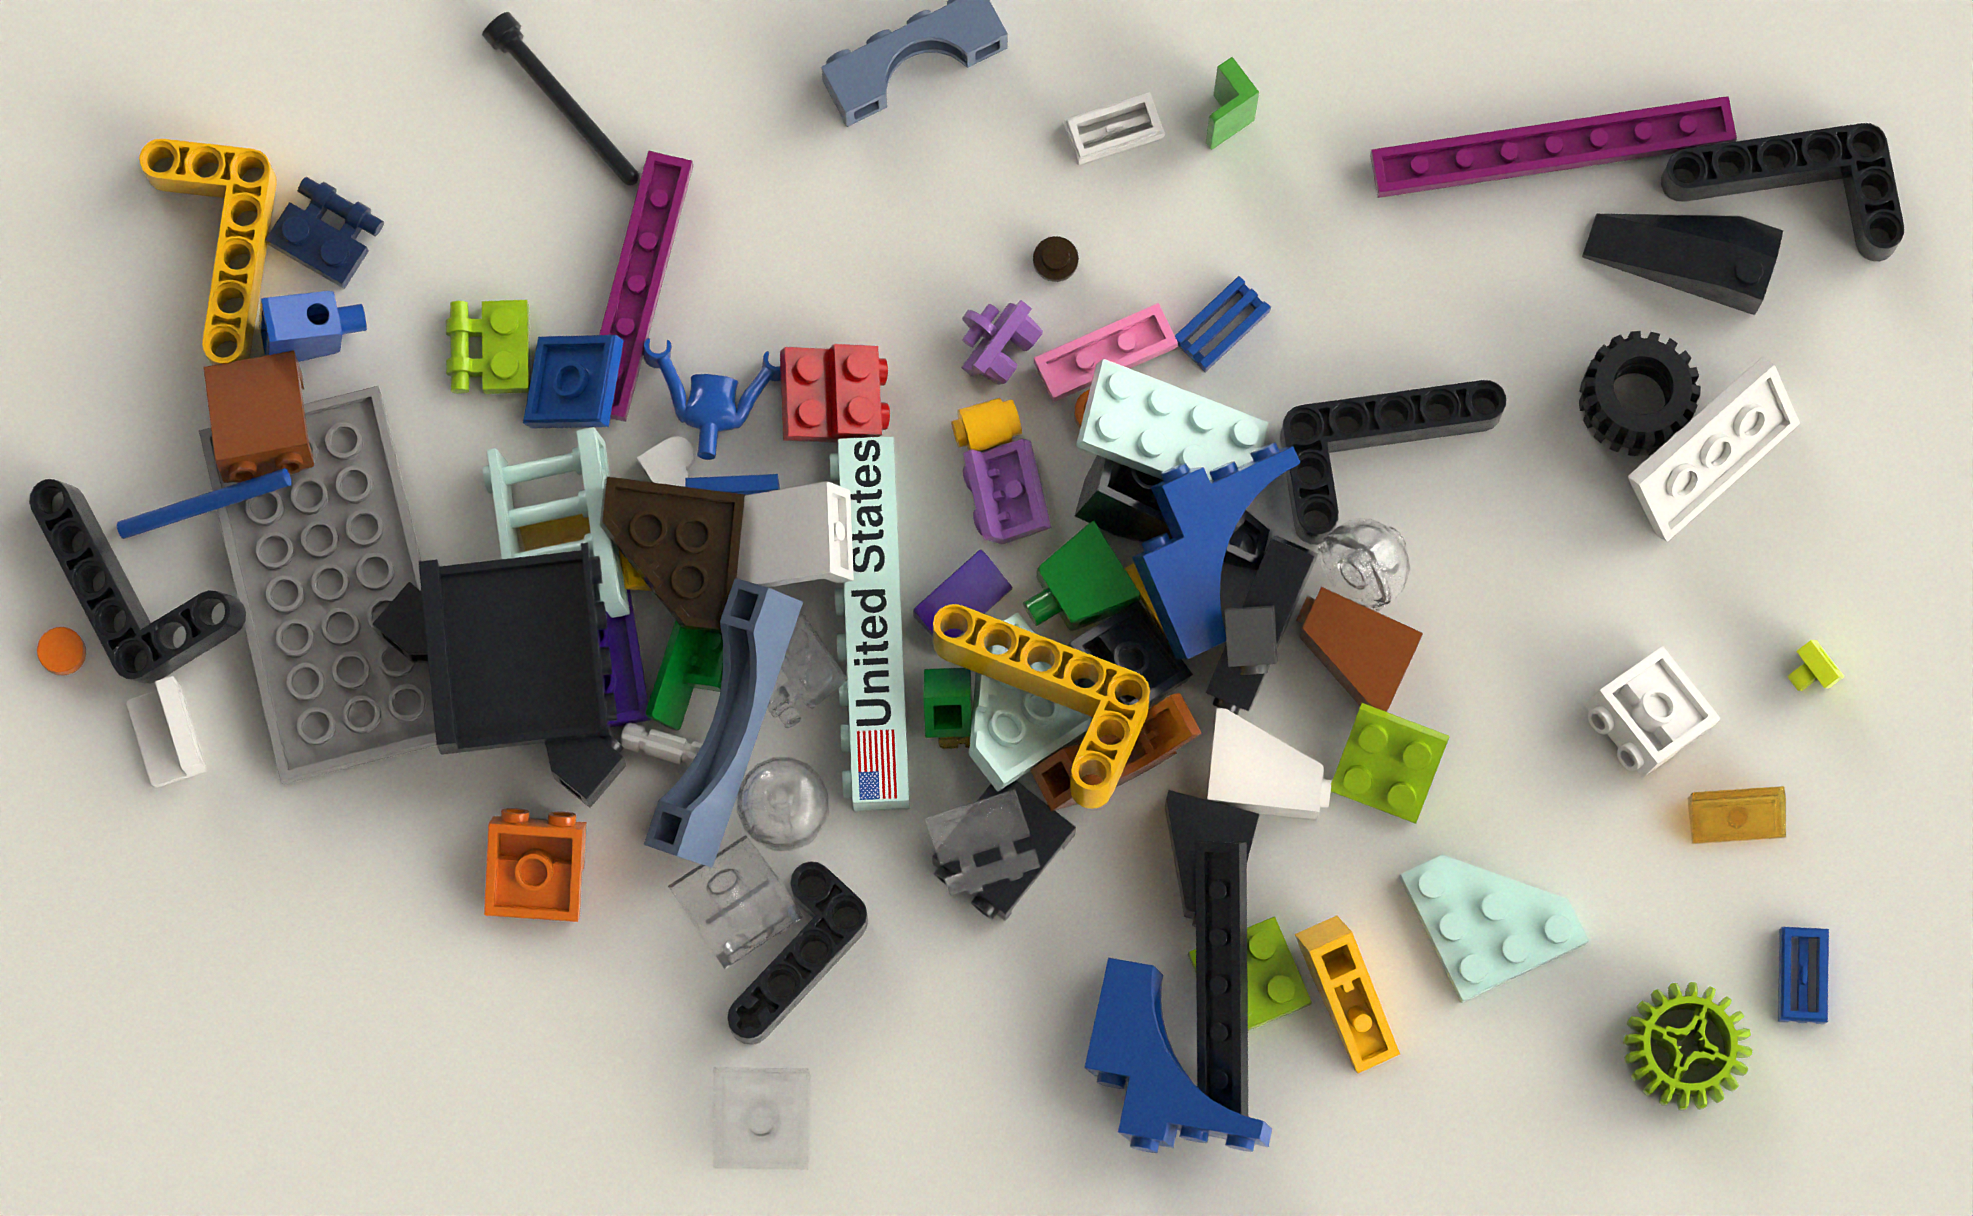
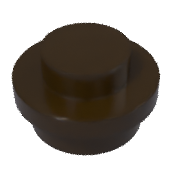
[1033,236,1079,282]

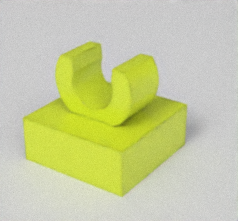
[1787,640,1845,691]

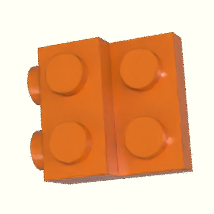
[484,808,587,922]

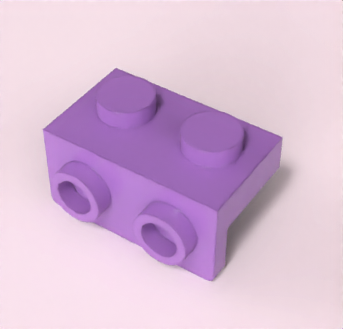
[963,439,1051,544]

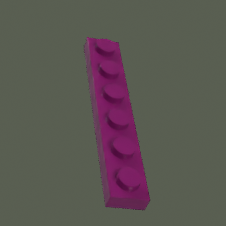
[599,151,693,422]

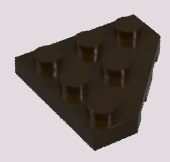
[600,477,745,633]

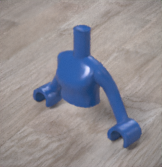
[643,338,781,460]

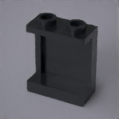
[932,780,1076,921]

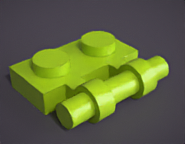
[446,300,530,394]

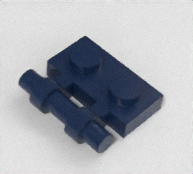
[265,177,384,289]

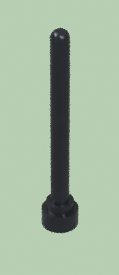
[482,12,639,186]

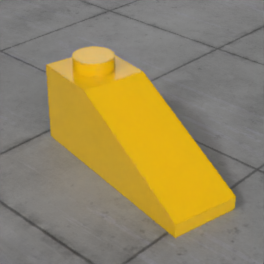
[1295,915,1400,1073]

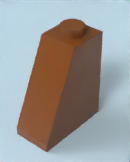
[1296,586,1423,712]

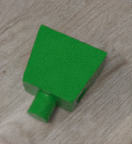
[1023,521,1140,631]

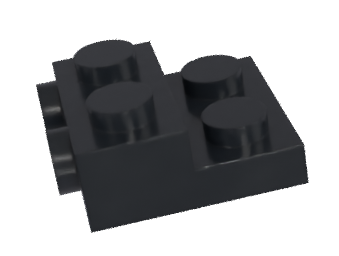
[1067,600,1193,718]

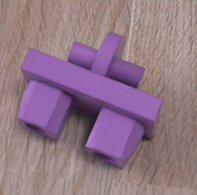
[961,300,1043,385]

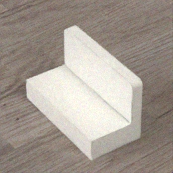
[127,676,207,788]

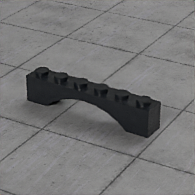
[372,582,626,808]

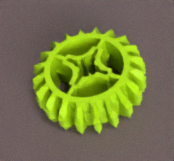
[1623,982,1752,1110]

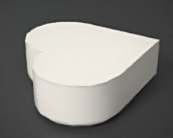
[637,436,695,487]

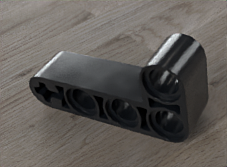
[727,861,868,1045]

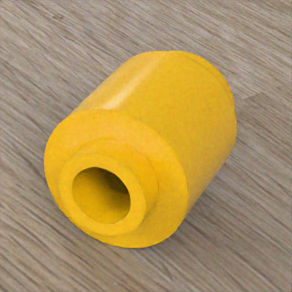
[951,398,1022,451]

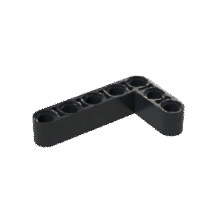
[1661,123,1904,262]
[1280,380,1506,545]
[29,479,246,683]

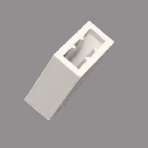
[1206,708,1331,820]

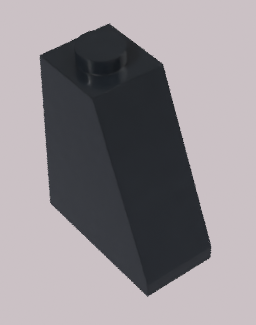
[1165,790,1259,927]

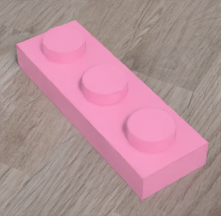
[1034,303,1178,402]

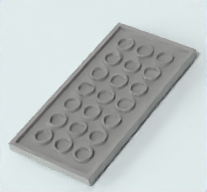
[199,386,437,784]

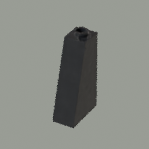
[1206,535,1319,715]

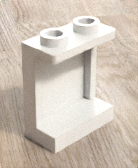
[737,481,854,587]

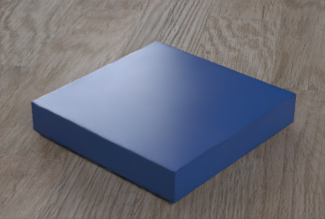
[523,335,624,428]

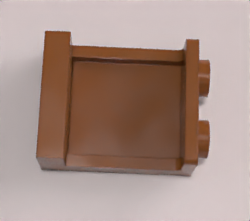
[203,350,315,483]

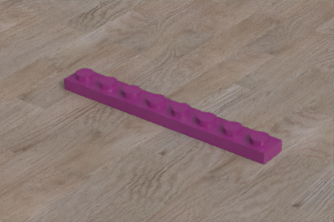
[1370,96,1737,198]

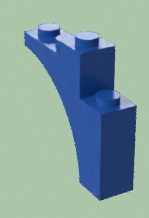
[1132,442,1301,659]
[1084,957,1272,1153]

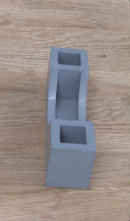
[821,0,1008,127]

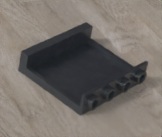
[418,542,617,755]

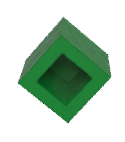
[923,668,972,738]

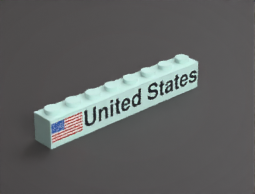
[830,436,910,811]

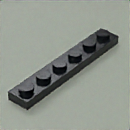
[1195,841,1249,1117]

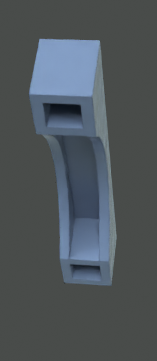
[644,578,803,868]

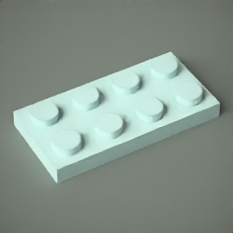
[1076,359,1269,480]

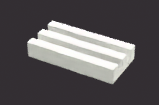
[1064,92,1165,165]

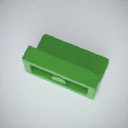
[1205,57,1259,150]

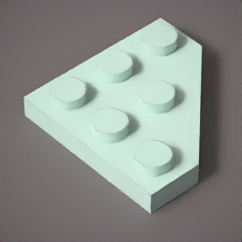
[969,612,1093,791]
[1399,854,1589,1003]

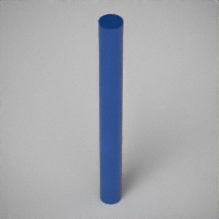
[117,468,292,539]

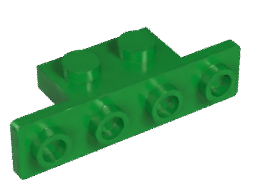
[646,620,723,730]

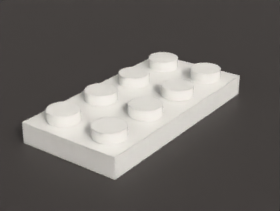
[1628,357,1800,542]

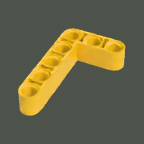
[139,139,277,365]
[933,604,1150,809]

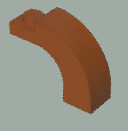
[1030,693,1202,811]

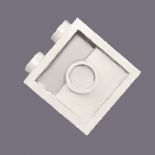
[1585,646,1721,778]

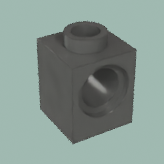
[1225,605,1278,675]

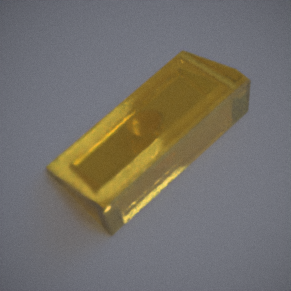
[1687,786,1786,844]

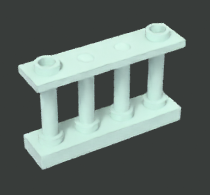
[483,427,630,618]

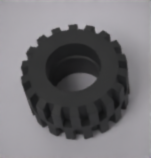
[1579,331,1701,456]

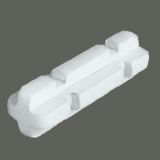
[620,722,703,767]

